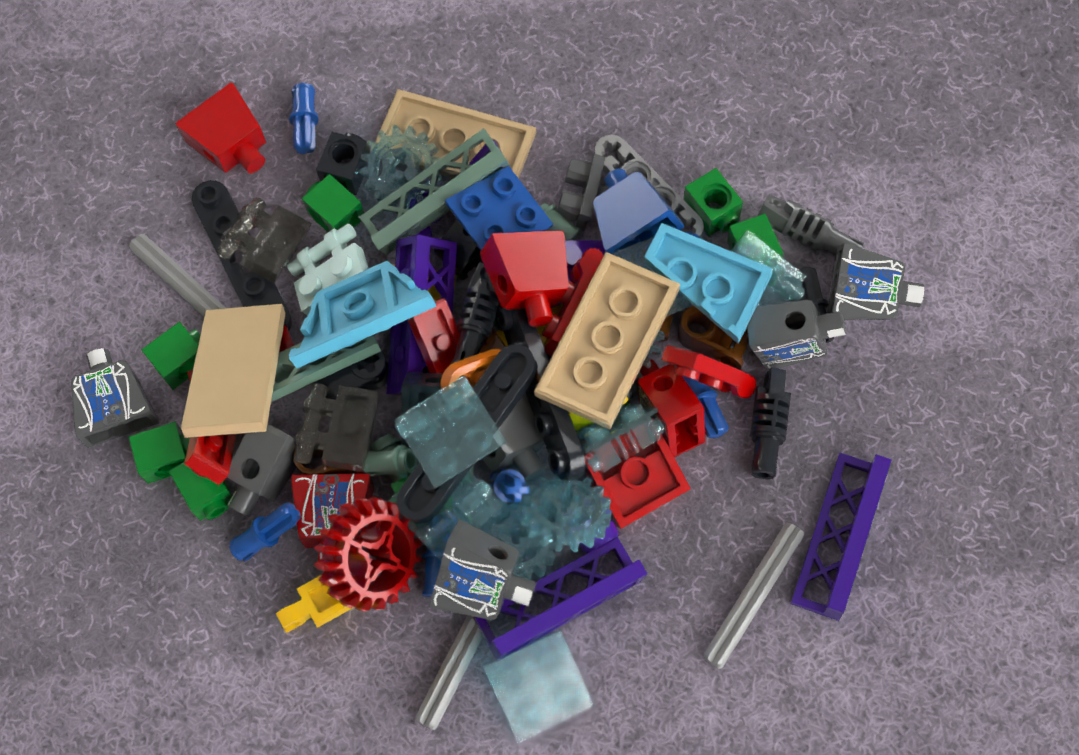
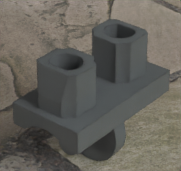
[557,154,608,231]

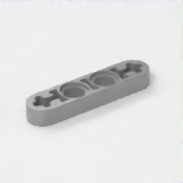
[594,135,704,239]

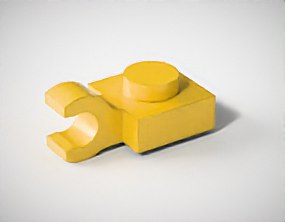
[276,575,354,633]

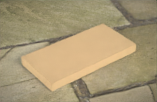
[372,89,537,178]
[534,252,680,430]
[181,304,286,438]

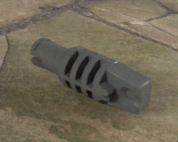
[758,195,864,255]

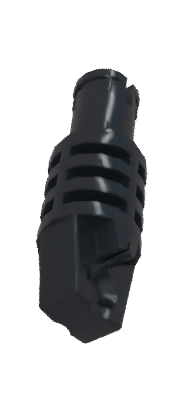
[451,263,500,364]
[750,367,791,479]

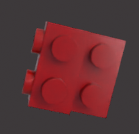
[581,414,691,529]

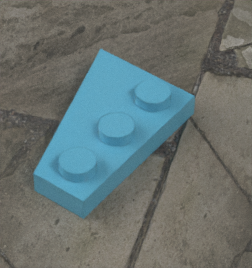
[644,223,773,344]

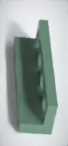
[359,128,511,255]
[271,335,381,402]

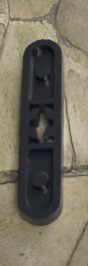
[191,180,292,330]
[495,304,585,481]
[397,344,538,524]

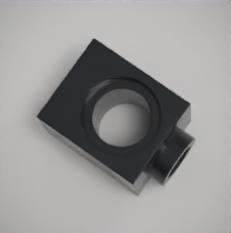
[316,132,372,195]

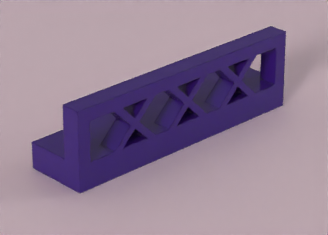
[386,234,457,396]
[791,453,892,621]
[473,537,648,662]

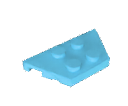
[289,261,436,368]

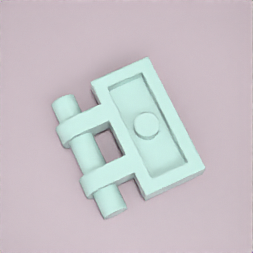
[287,224,369,316]

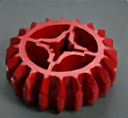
[313,497,424,611]

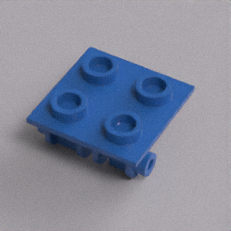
[445,166,553,250]

